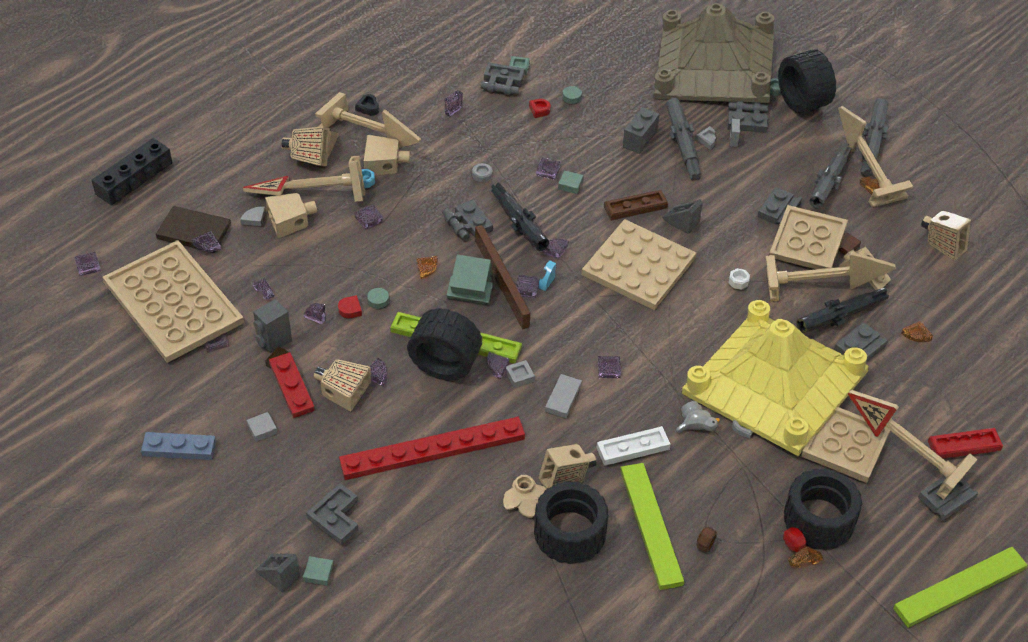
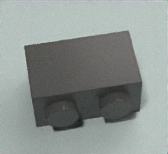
[623,107,660,154]
[253,299,292,353]

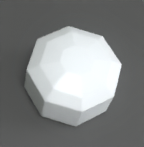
[728,268,750,290]

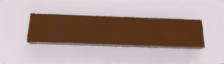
[475,225,530,329]

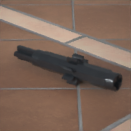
[491,182,549,251]
[796,288,889,333]

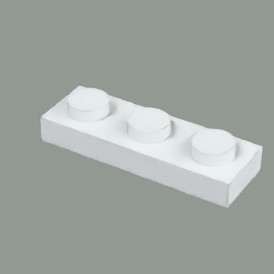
[597,426,670,466]

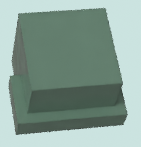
[447,254,493,305]

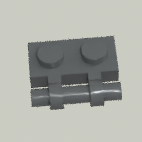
[481,62,525,95]
[728,101,768,133]
[442,200,493,241]

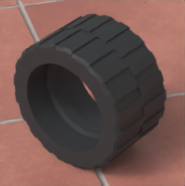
[778,49,837,113]
[407,308,483,381]
[784,468,862,550]
[534,481,609,564]

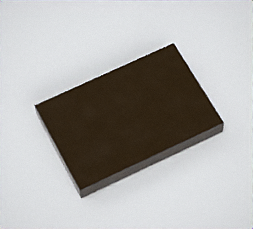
[156,206,231,253]

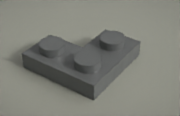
[306,483,359,545]

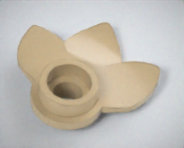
[503,475,546,518]

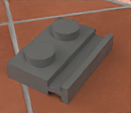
[757,187,802,224]
[834,322,888,362]
[918,476,978,521]

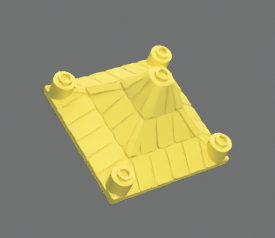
[682,300,869,456]

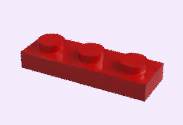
[269,352,314,418]

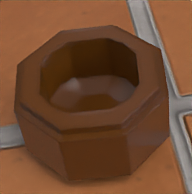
[696,527,717,552]

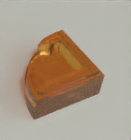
[859,177,880,195]
[416,256,438,279]
[901,321,933,342]
[788,546,823,567]

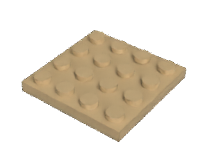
[581,219,697,310]

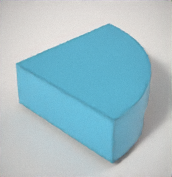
[539,260,556,291]

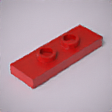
[928,428,1003,459]

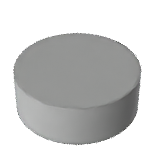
[472,163,492,182]

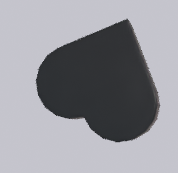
[355,94,379,116]

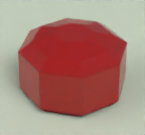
[783,527,806,552]

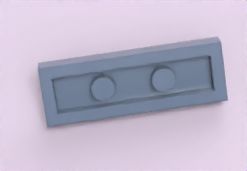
[141,432,216,460]

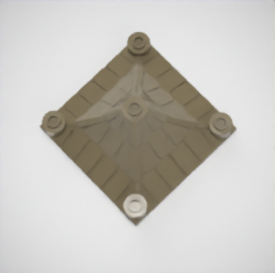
[654,3,774,103]

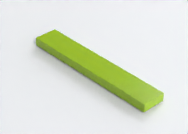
[390,312,522,364]
[620,463,684,590]
[893,547,1028,628]

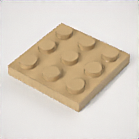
[769,205,848,269]
[801,407,890,483]

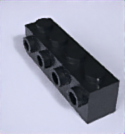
[92,138,172,206]

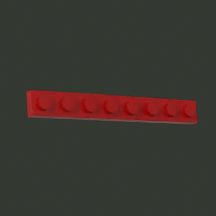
[339,416,525,480]

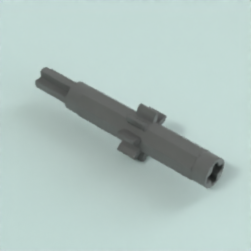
[666,98,702,180]
[861,98,889,178]
[809,143,852,208]

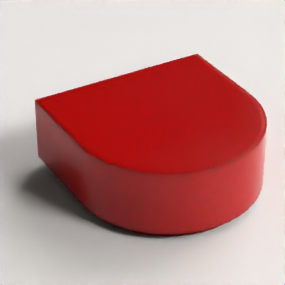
[529,99,551,118]
[338,295,362,318]

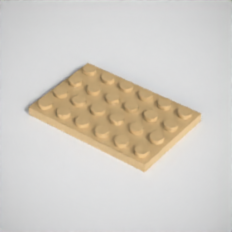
[102,240,244,363]

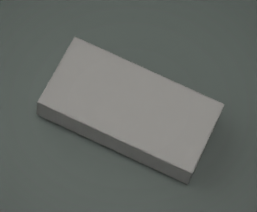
[545,374,582,418]

